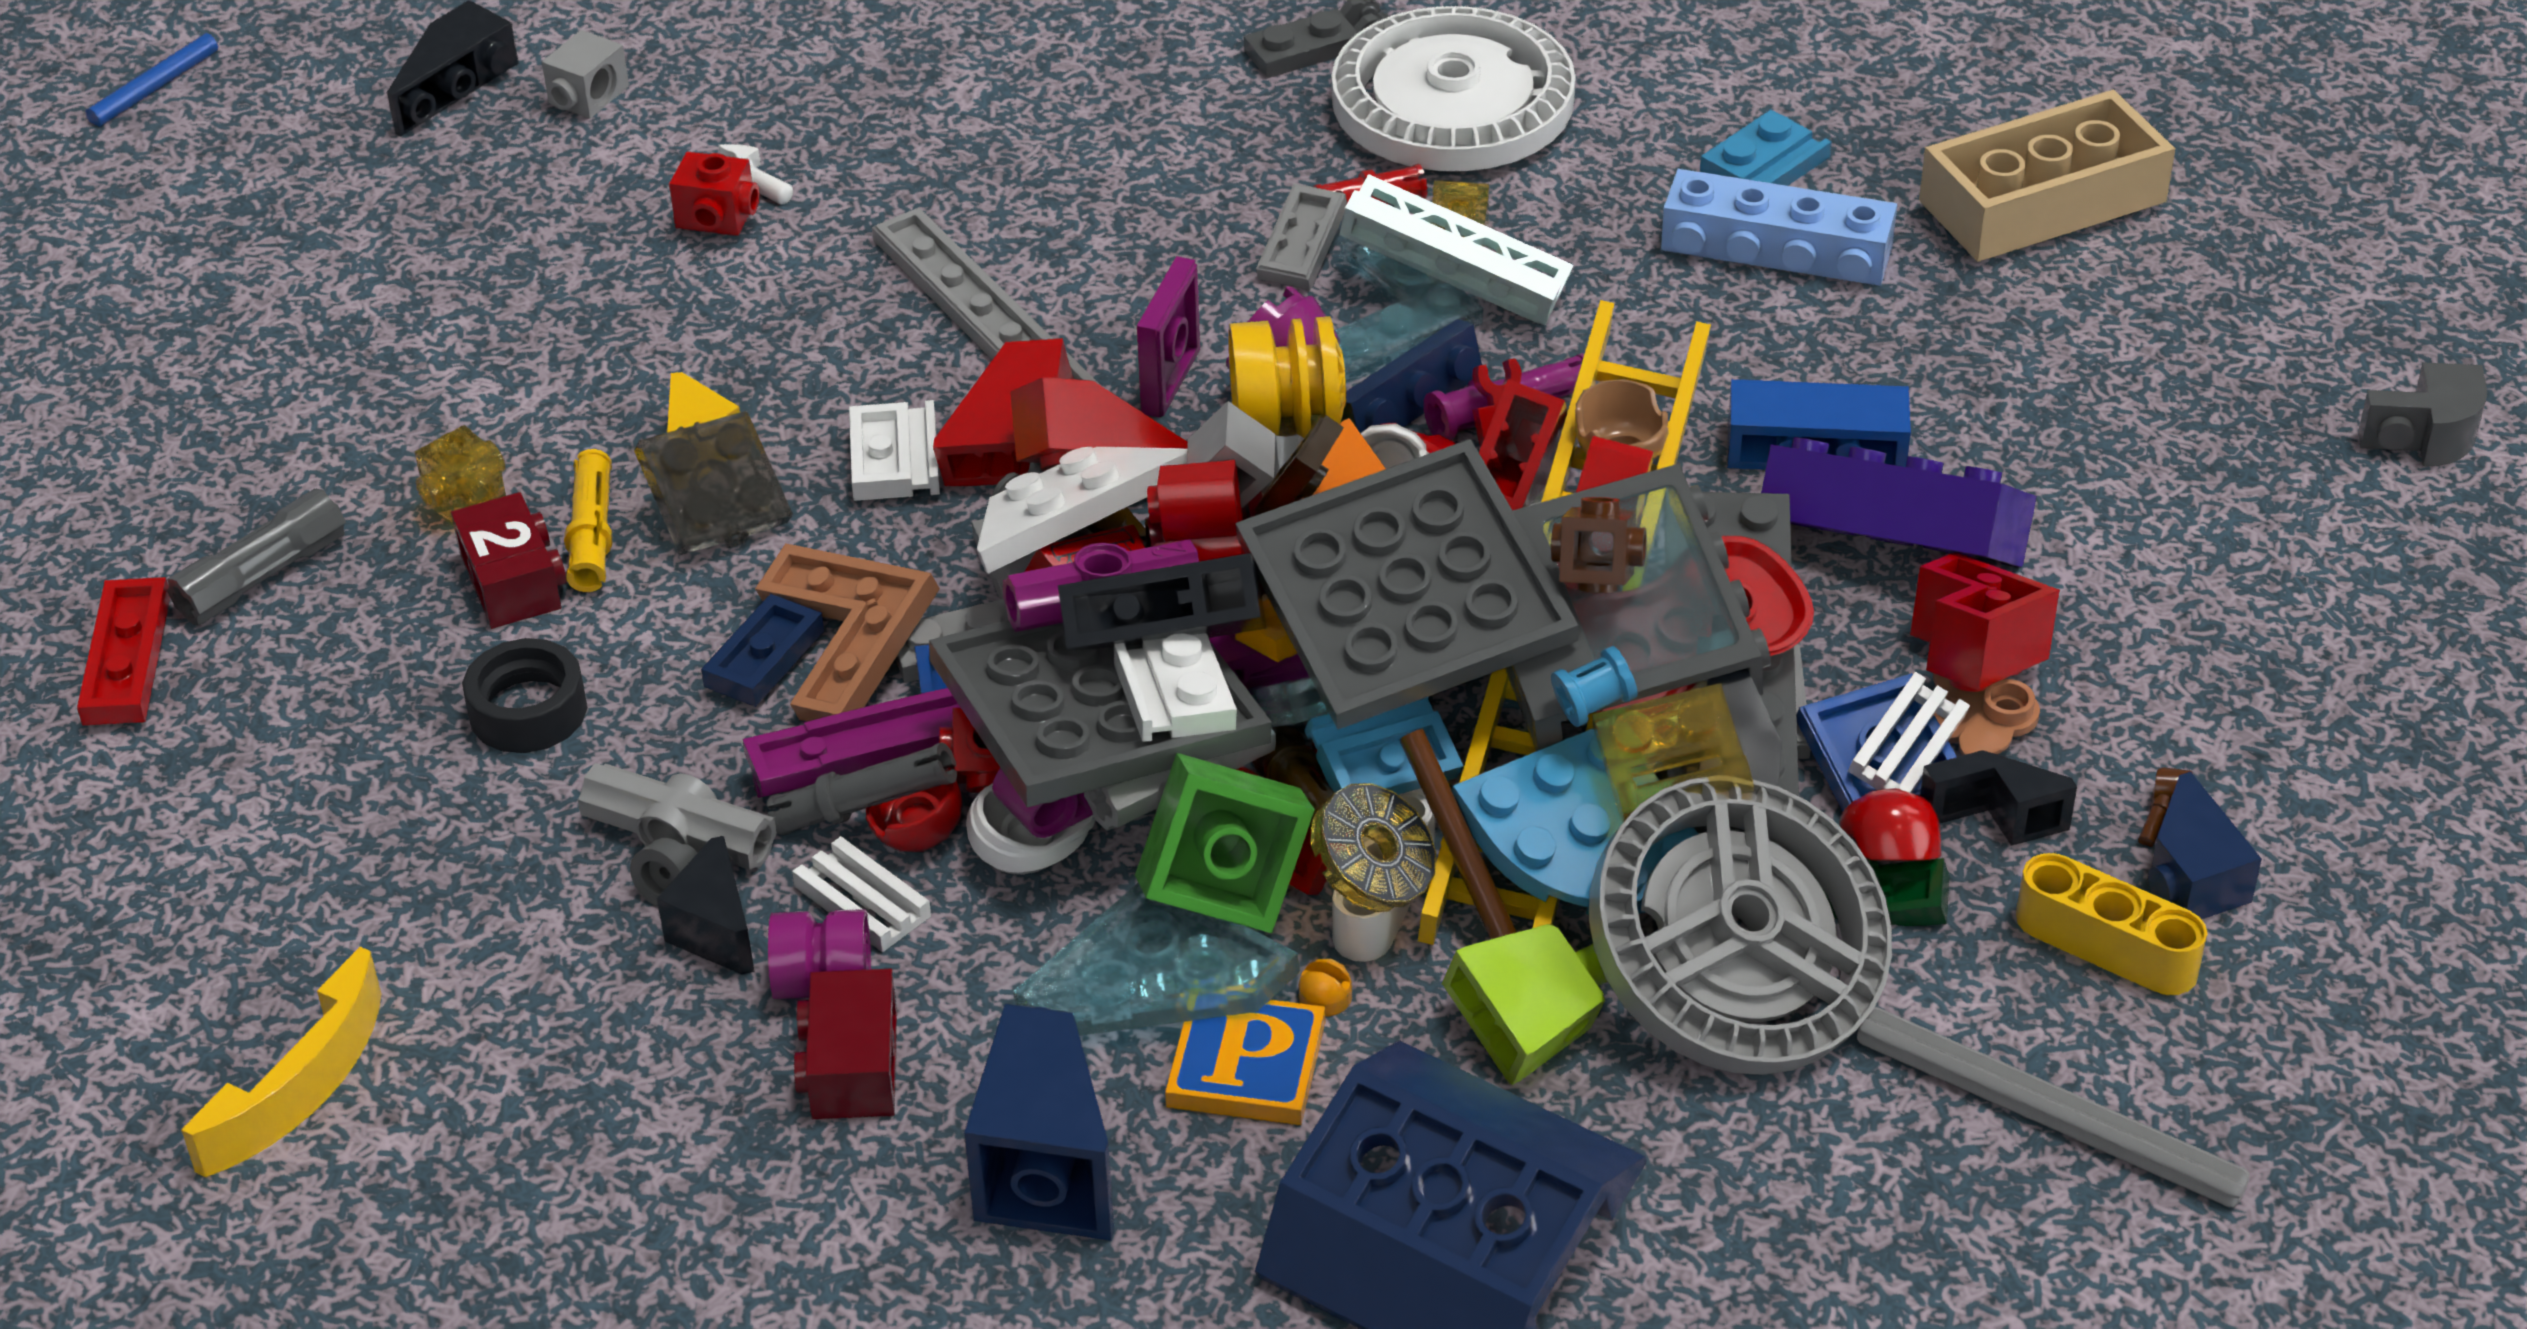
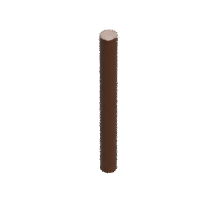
[1399,729,1517,939]

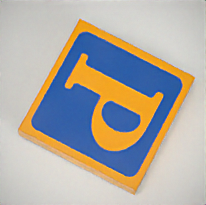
[1165,990,1326,1126]

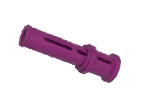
[1423,353,1596,440]

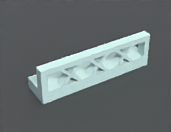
[1340,174,1573,325]

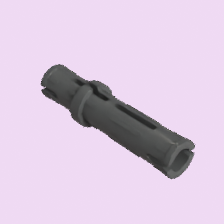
[767,743,957,836]

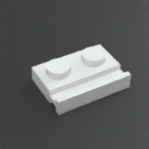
[849,400,940,501]
[1114,633,1237,742]

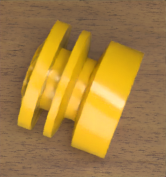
[1228,316,1346,438]

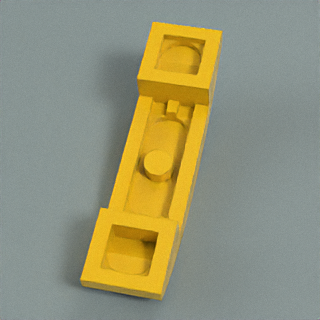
[181,947,382,1177]

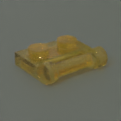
[1593,683,1754,822]

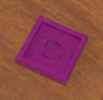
[1137,256,1200,418]

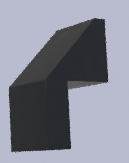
[1920,750,2077,846]

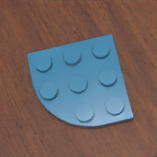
[1451,719,1698,915]

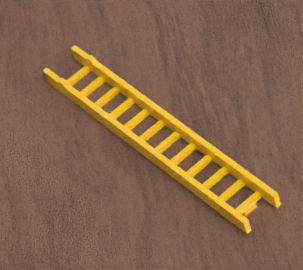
[1418,300,1711,945]

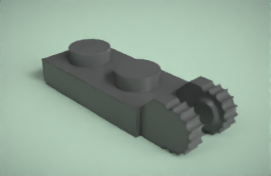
[1244,0,1390,78]

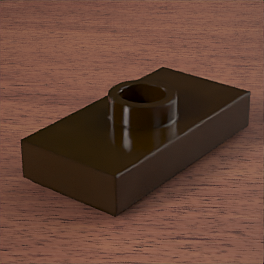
[1254,415,1344,516]

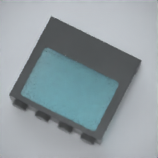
[1505,464,1771,751]

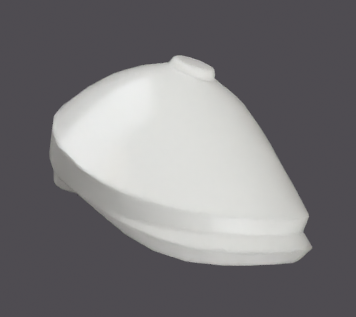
[966,784,1096,875]

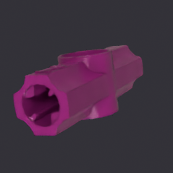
[1003,539,1199,632]

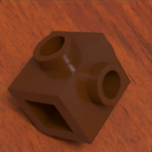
[1551,497,1647,593]

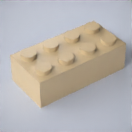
[1919,90,2175,262]

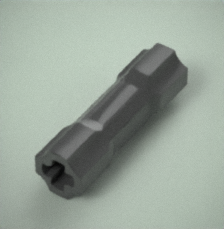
[167,489,346,626]

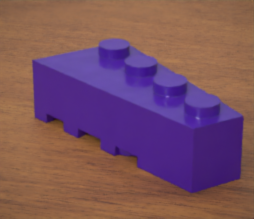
[1761,437,2037,567]

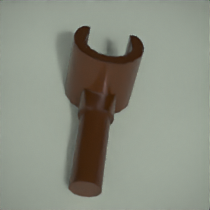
[2138,767,2193,847]

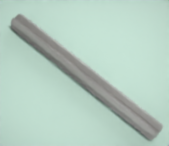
[1857,1007,2250,1208]

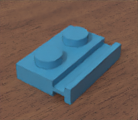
[1700,110,1831,186]
[1304,696,1463,809]

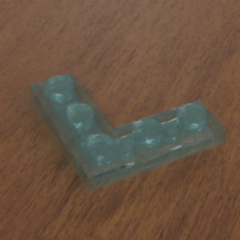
[1335,239,1483,385]

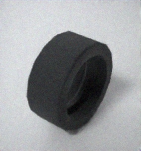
[462,638,588,753]

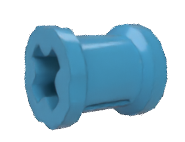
[1551,646,1638,727]

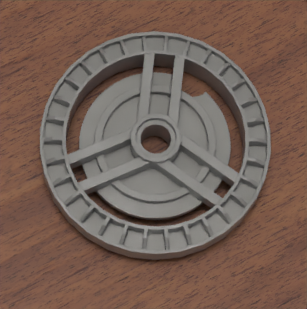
[1589,776,1892,1075]

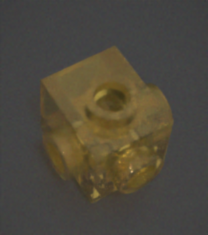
[414,425,506,527]

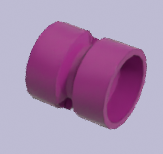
[768,909,871,999]

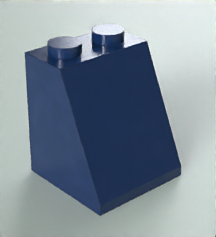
[964,1004,1114,1241]

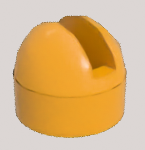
[1298,959,1352,1017]

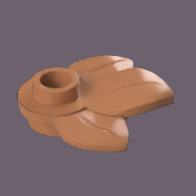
[1933,673,2040,756]

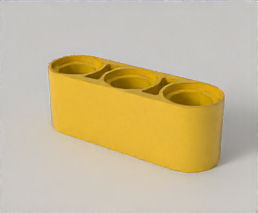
[2016,853,2208,995]

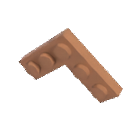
[755,543,940,721]

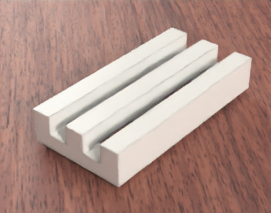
[1848,672,1970,793]
[792,836,931,953]

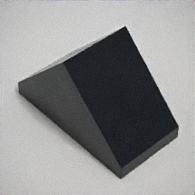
[657,836,755,975]

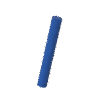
[85,33,218,127]

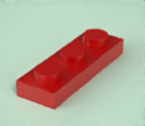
[77,577,170,726]

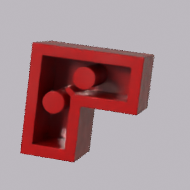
[1910,552,2060,692]

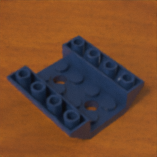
[1255,1040,1647,1329]

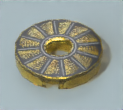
[1310,783,1436,912]

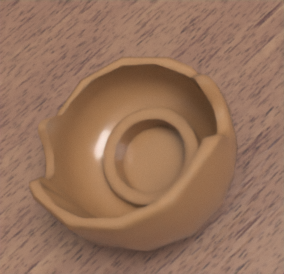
[1575,379,1669,460]

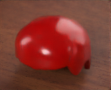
[866,768,963,852]
[1839,788,1942,861]

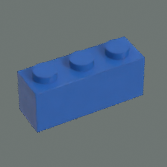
[1727,379,1911,470]

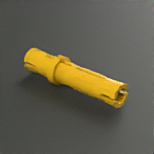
[564,449,613,592]

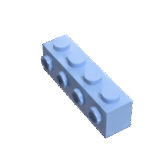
[1661,169,1897,286]

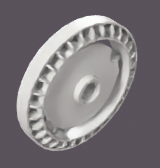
[1332,6,1575,171]

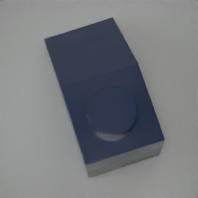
[2148,771,2262,919]

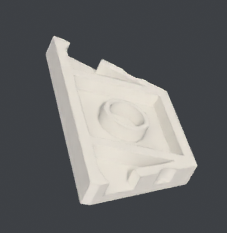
[977,447,1187,574]

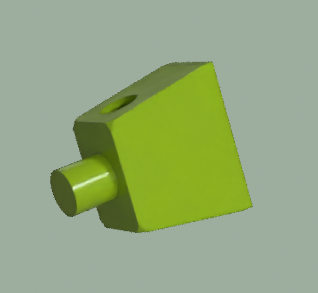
[1442,924,1608,1085]

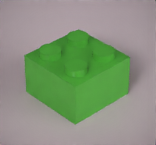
[1135,752,1315,933]

